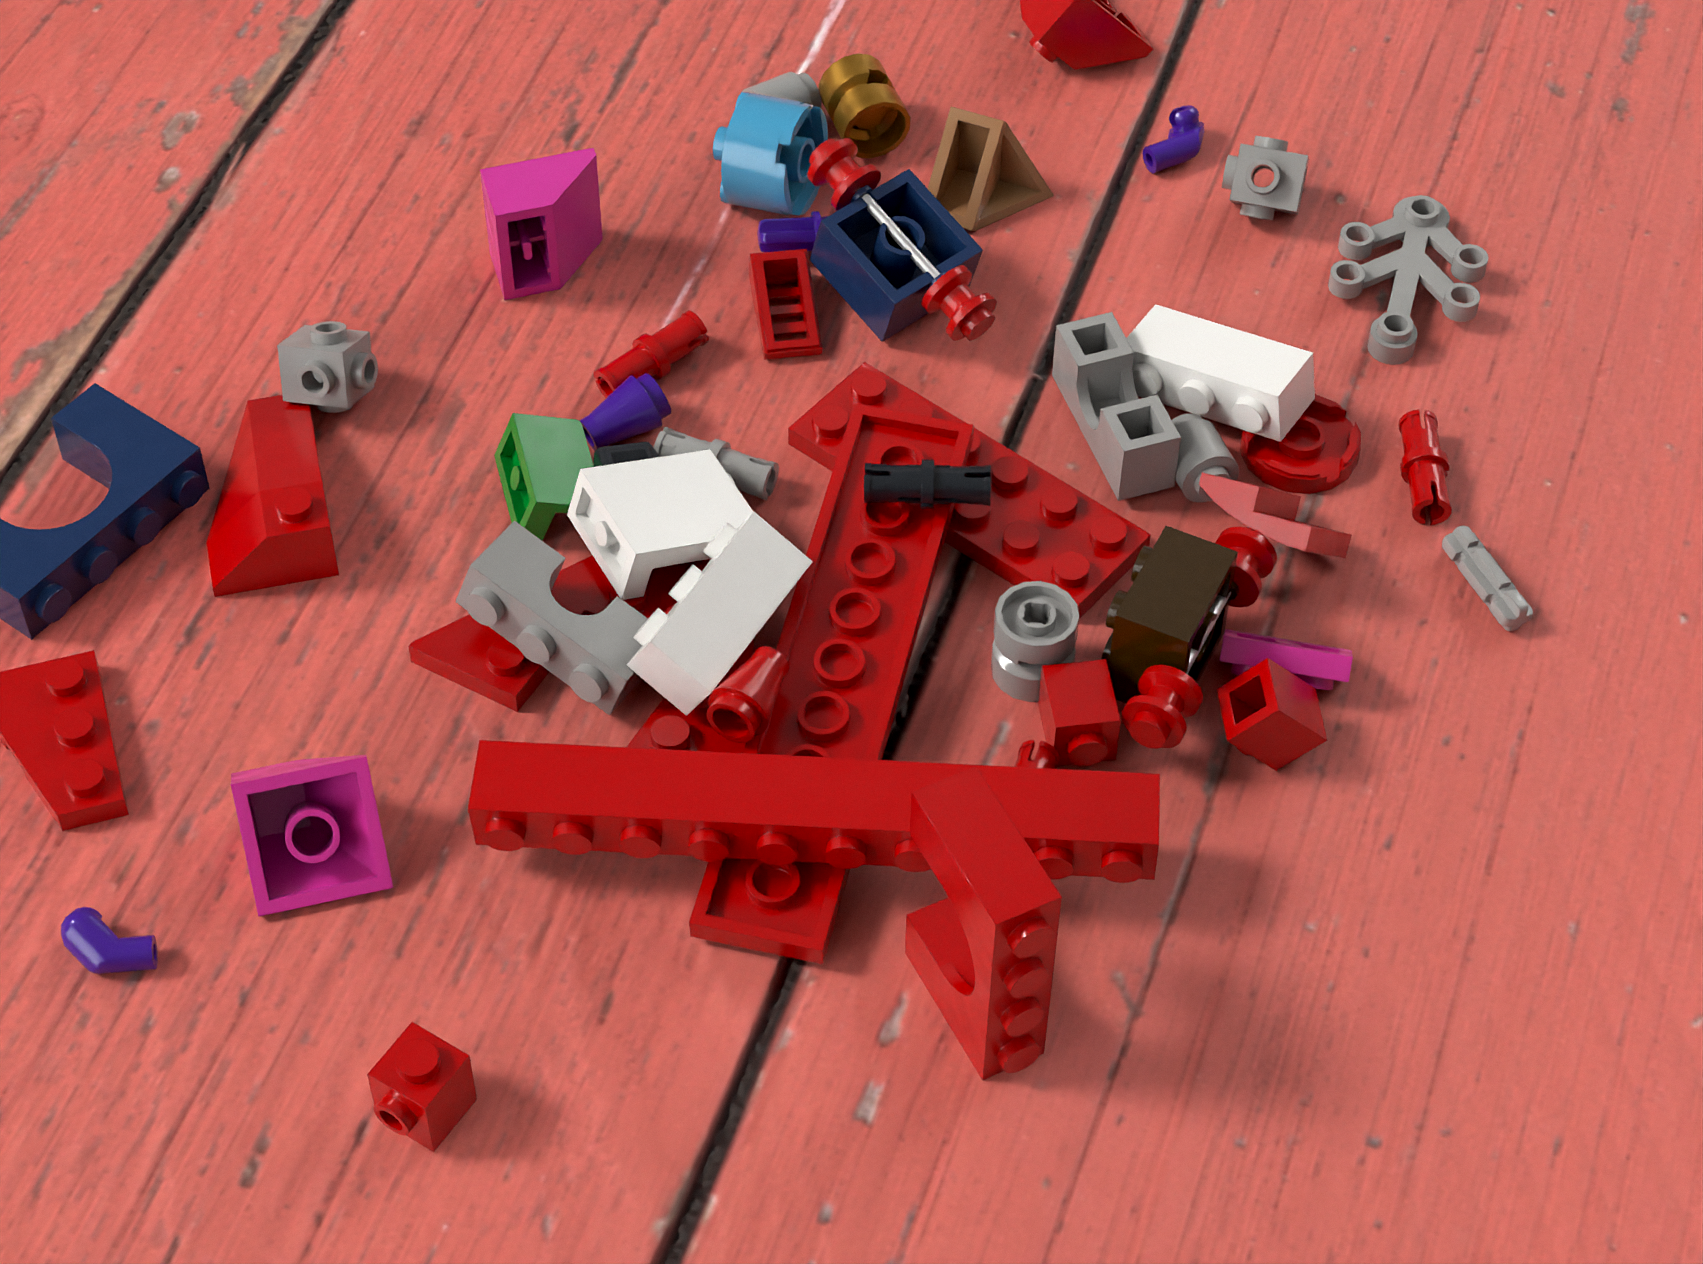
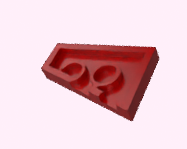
[0,650,129,831]

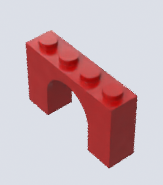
[905,766,1062,1081]

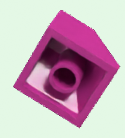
[231,755,394,917]

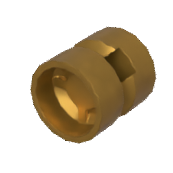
[818,53,911,159]

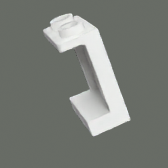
[567,449,753,600]

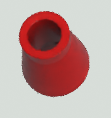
[707,646,789,743]

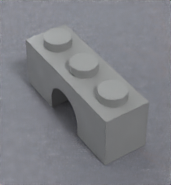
[1052,312,1181,501]
[455,521,648,715]

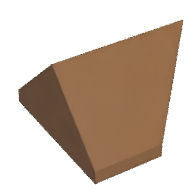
[928,106,1054,231]

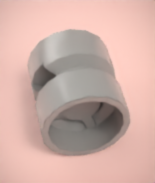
[991,581,1079,702]

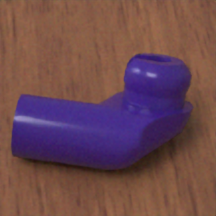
[1142,105,1205,173]
[61,907,158,974]

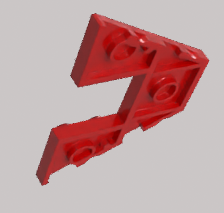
[408,555,756,753]

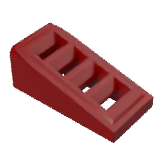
[749,249,823,360]

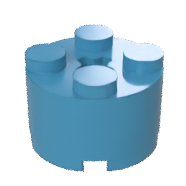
[713,92,828,216]

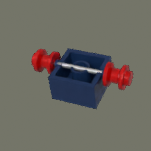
[807,138,997,342]

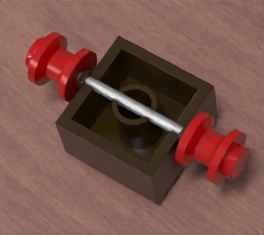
[1101,526,1277,749]

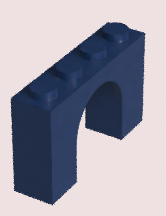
[0,383,210,640]

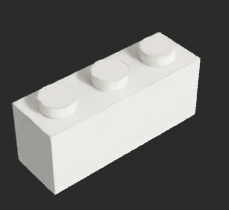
[1127,304,1315,442]
[627,512,813,716]

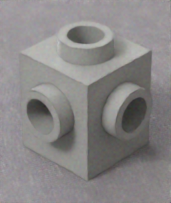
[1222,136,1309,221]
[277,321,378,413]

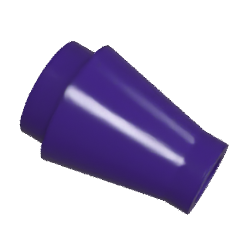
[579,373,671,451]

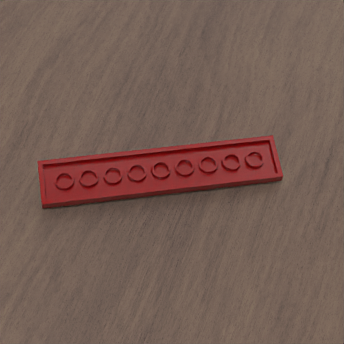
[689,403,974,964]

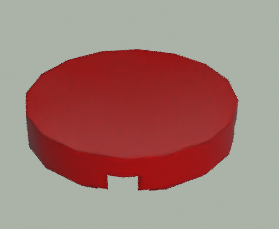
[1240,394,1361,494]

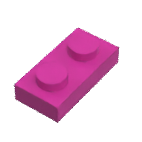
[1220,629,1353,690]

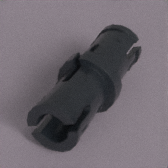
[864,459,991,509]

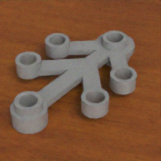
[1328,195,1489,365]

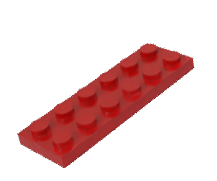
[788,362,1151,619]

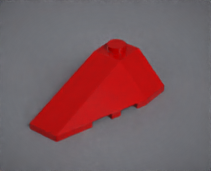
[1020,0,1154,70]
[206,395,339,597]

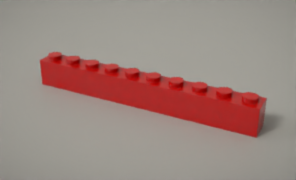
[468,740,1160,883]

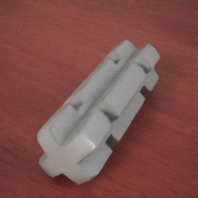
[1442,526,1533,631]

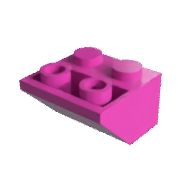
[480,148,603,300]

